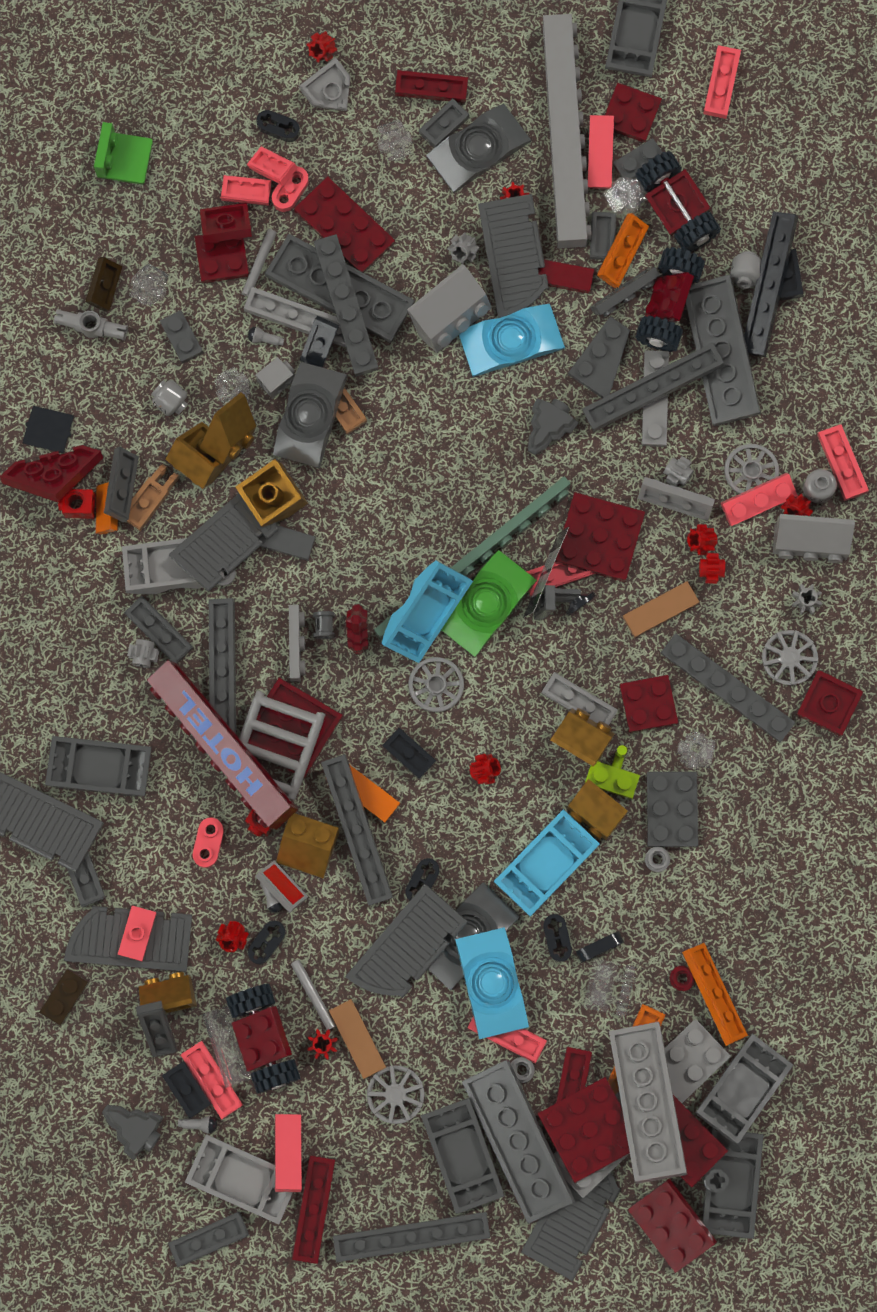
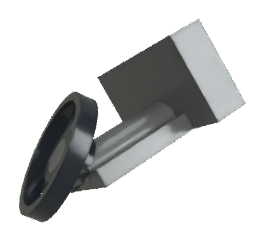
[534,585,596,620]

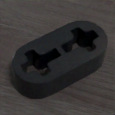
[256,110,300,142]
[405,858,440,901]
[543,914,572,962]
[248,920,286,965]
[576,931,625,963]

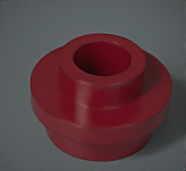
[669,966,695,991]

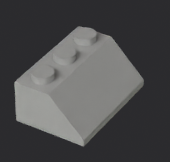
[407,264,491,353]
[773,514,855,563]

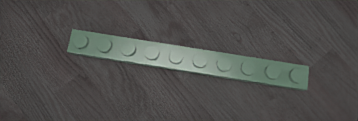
[374,476,571,641]

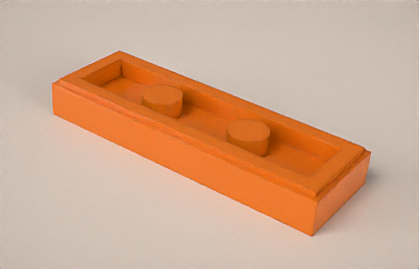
[597,213,649,288]
[325,764,400,823]

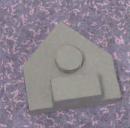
[298,58,351,111]

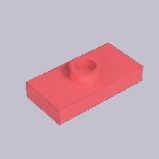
[247,147,298,186]
[221,175,272,206]
[118,906,157,962]

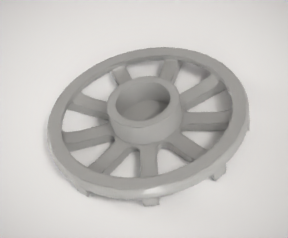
[724,444,779,494]
[762,630,818,685]
[408,657,464,712]
[367,1065,424,1124]

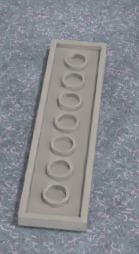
[554,1019,731,1198]

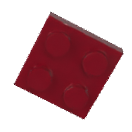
[605,83,662,143]
[200,203,252,243]
[194,235,249,284]
[796,670,864,737]
[619,675,678,733]

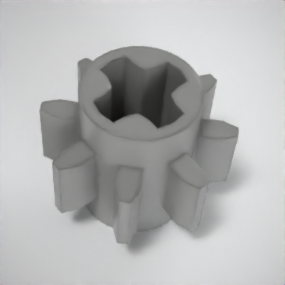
[447,232,479,264]
[663,456,694,487]
[791,584,822,615]
[127,639,159,668]

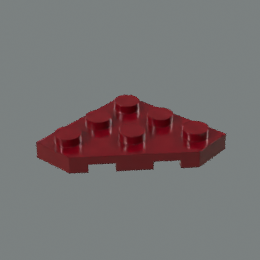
[0,445,103,503]

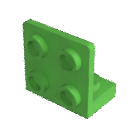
[94,122,153,185]

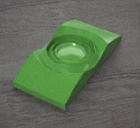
[441,550,537,657]

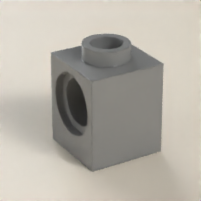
[255,357,295,399]

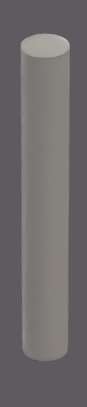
[241,229,277,297]
[291,959,336,1030]

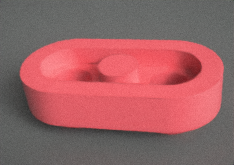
[272,166,309,212]
[193,818,224,868]

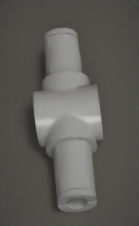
[54,309,128,341]

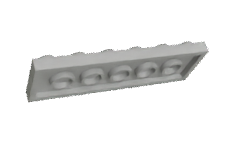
[609,1022,687,1184]

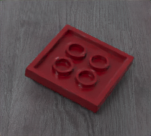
[555,492,645,582]
[248,678,343,780]
[537,1077,630,1183]

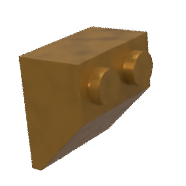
[200,392,256,464]
[165,422,233,489]
[236,459,308,527]
[550,708,615,767]
[567,779,628,840]
[276,813,340,879]
[139,972,197,1013]

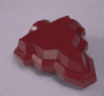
[346,604,368,654]

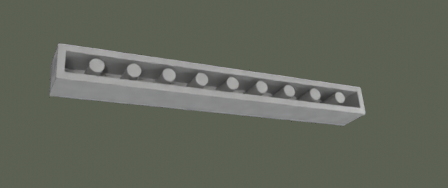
[542,14,591,248]

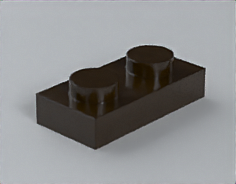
[85,257,123,311]
[39,969,89,1026]

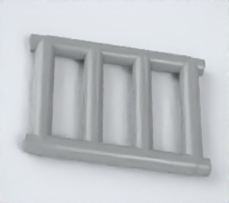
[239,690,325,801]

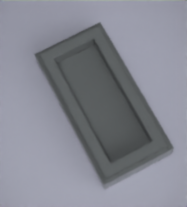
[590,211,616,260]

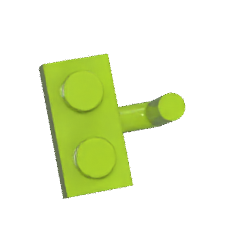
[585,745,640,800]

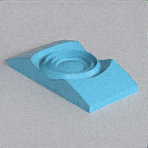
[459,304,565,377]
[382,560,473,663]
[494,809,600,917]
[455,927,529,1039]

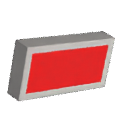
[255,860,308,913]

